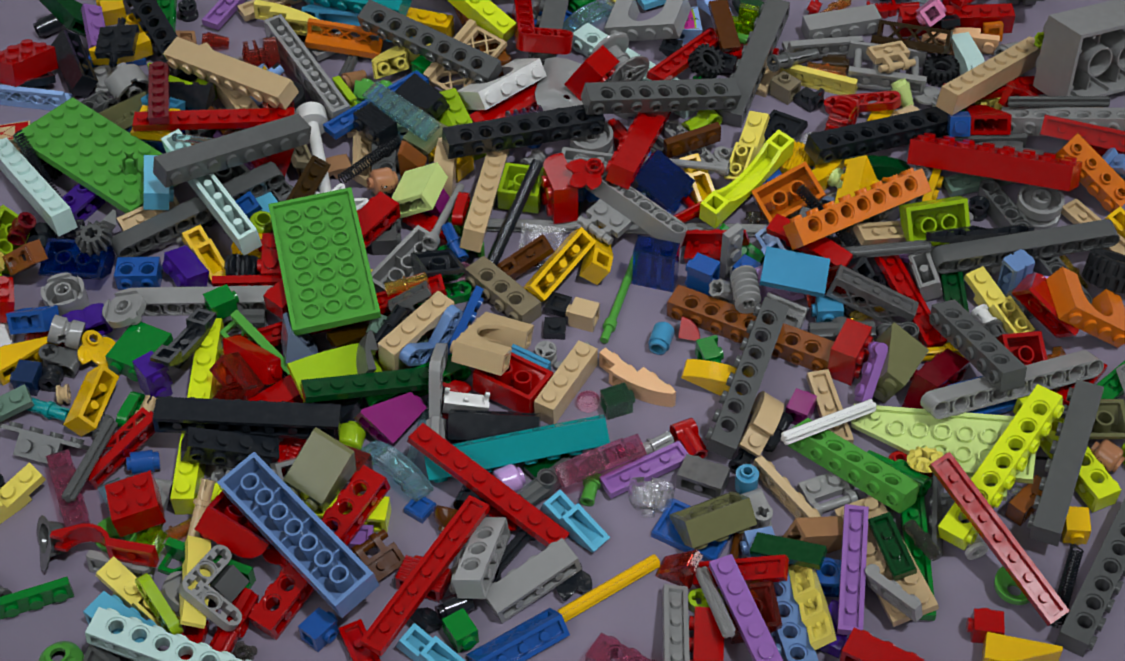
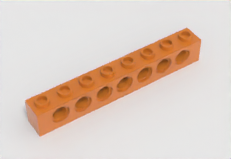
[783,167,932,250]

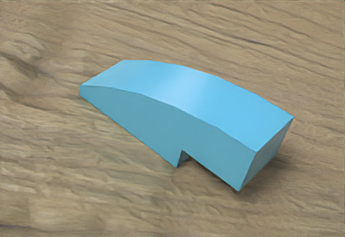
[540,489,610,553]
[396,623,465,661]

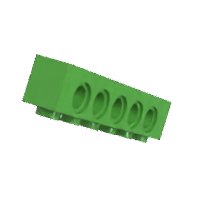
[788,418,921,513]

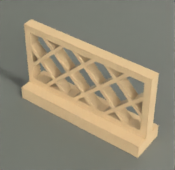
[423,19,508,91]

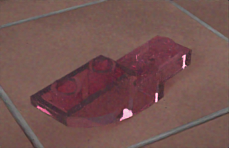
[554,433,647,488]

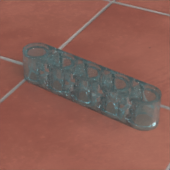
[362,81,440,142]

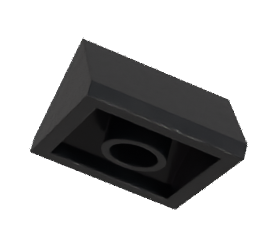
[410,249,466,282]

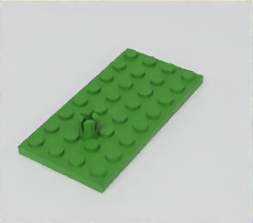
[14,97,176,213]
[268,187,381,336]

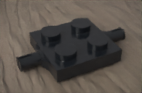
[95,17,139,67]

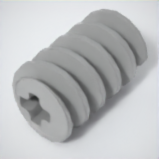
[730,265,761,314]

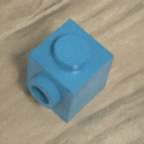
[811,295,844,322]

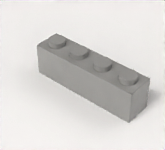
[801,4,882,40]
[485,538,582,624]

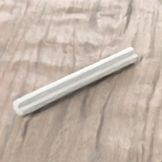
[781,399,877,445]

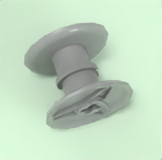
[589,32,650,82]

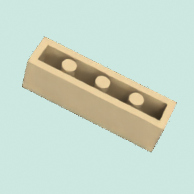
[534,340,598,425]

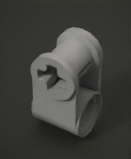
[741,488,773,530]

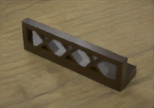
[871,20,953,54]
[286,155,331,200]

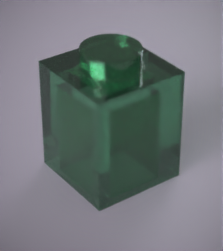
[600,382,635,420]

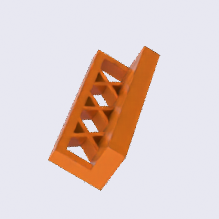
[305,18,383,59]

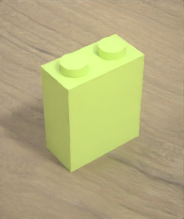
[392,162,448,218]

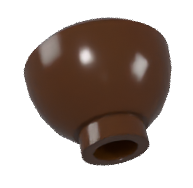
[433,505,458,532]

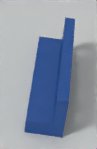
[466,608,570,661]

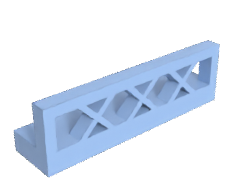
[0,85,73,111]

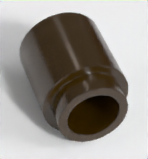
[822,54,850,74]

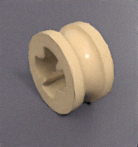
[56,384,71,405]

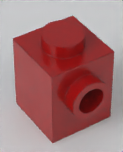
[966,608,1005,643]

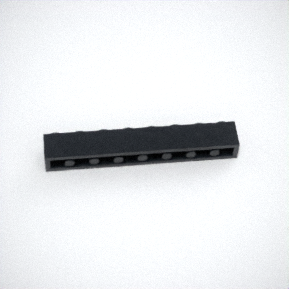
[152,396,342,440]

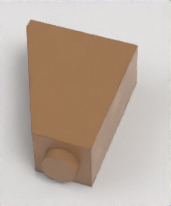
[782,516,843,566]

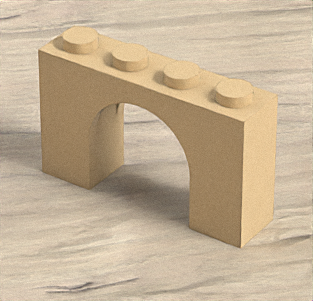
[378,291,455,371]
[450,312,534,376]

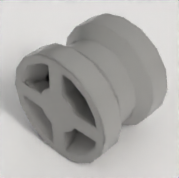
[535,340,557,367]

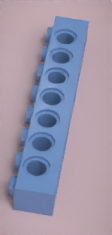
[740,526,819,661]

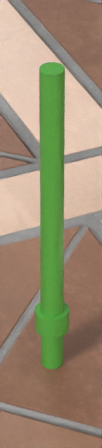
[600,246,643,344]

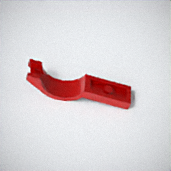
[50,523,159,568]

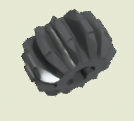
[75,220,112,257]

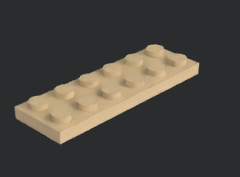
[835,496,939,627]

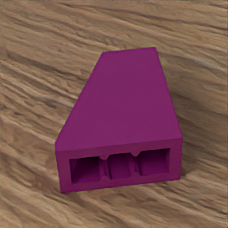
[354,392,427,450]

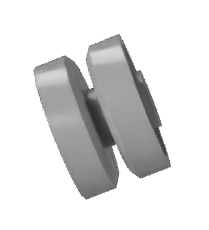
[569,122,613,154]
[1016,184,1065,230]

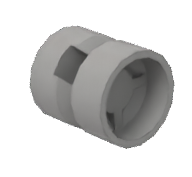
[47,314,86,350]

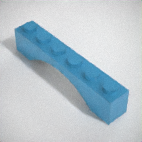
[302,4,413,42]

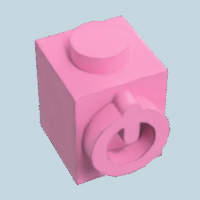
[915,0,947,27]

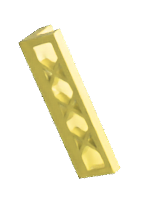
[780,64,858,95]

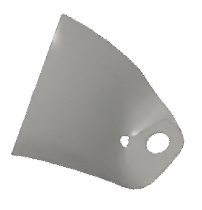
[535,57,609,111]

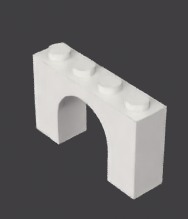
[457,58,547,110]

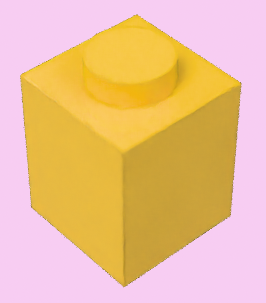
[1062,506,1091,545]

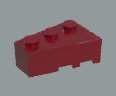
[902,348,970,409]

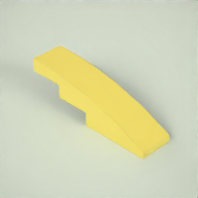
[253,0,323,36]
[179,535,211,629]
[788,565,837,650]

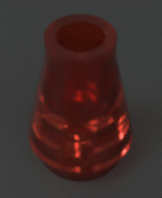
[202,32,229,50]

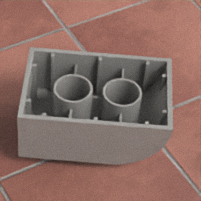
[1033,0,1125,96]

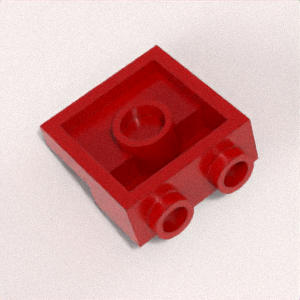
[257,233,282,275]

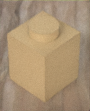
[566,297,600,332]

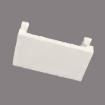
[442,387,490,413]

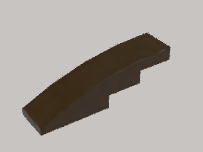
[326,313,390,348]

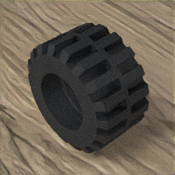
[1081,249,1125,294]

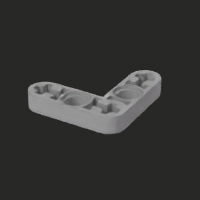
[429,343,448,419]
[178,545,242,631]

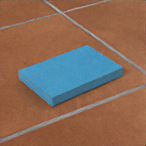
[759,246,830,298]

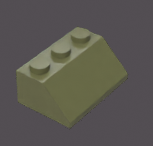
[669,491,757,550]

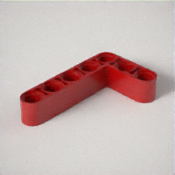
[512,0,574,55]

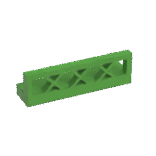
[220,310,290,386]

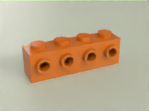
[1056,133,1125,214]

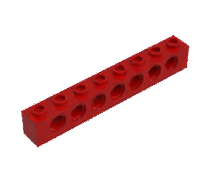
[248,465,391,640]

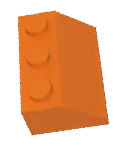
[751,161,826,223]

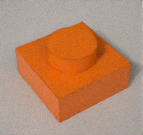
[982,21,1004,42]

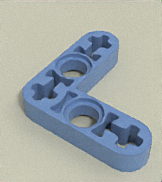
[399,305,463,366]

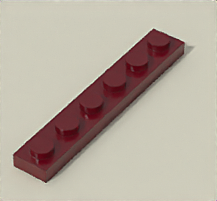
[148,61,170,125]

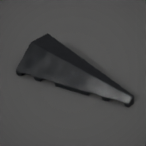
[169,82,216,110]
[926,224,1035,243]

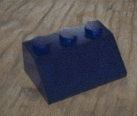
[38,238,116,280]

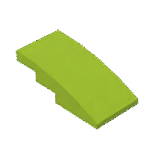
[287,343,382,403]

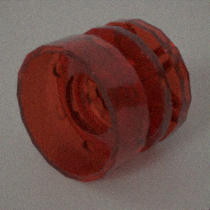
[242,36,283,76]

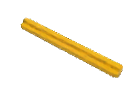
[557,554,660,622]

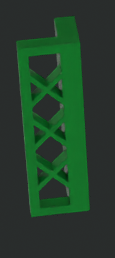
[157,537,256,589]

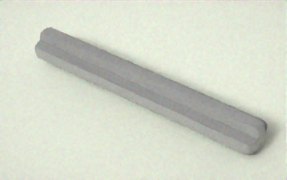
[696,566,736,638]

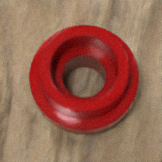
[806,0,823,15]

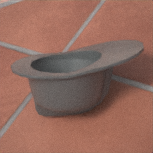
[37,515,66,571]

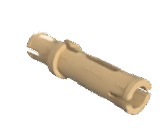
[187,478,216,538]

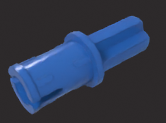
[441,222,469,262]

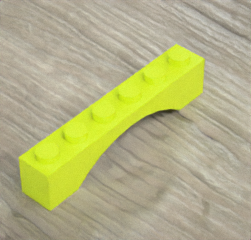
[699,129,795,229]

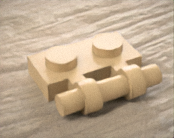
[866,41,916,73]

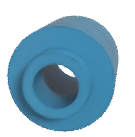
[648,322,675,355]
[734,464,759,494]

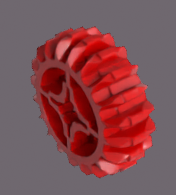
[824,95,860,131]

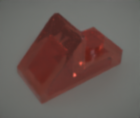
[656,549,703,589]

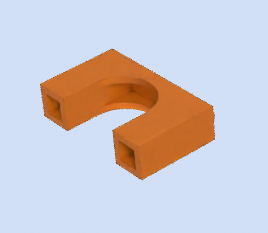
[1046,267,1125,348]

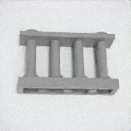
[847,40,927,95]

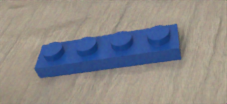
[448,285,484,355]

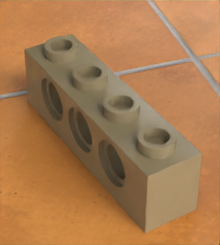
[465,256,542,324]

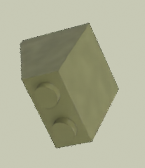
[873,322,929,403]
[283,427,357,513]

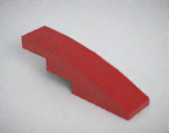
[766,214,853,270]

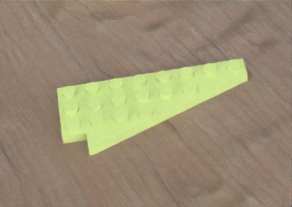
[851,404,1036,501]

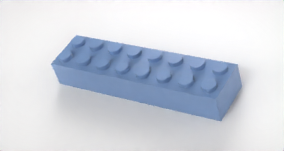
[217,452,380,618]

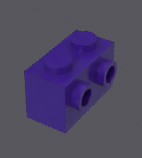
[62,183,106,221]
[162,245,209,287]
[132,350,173,400]

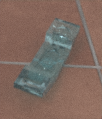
[562,0,614,32]
[357,440,434,502]

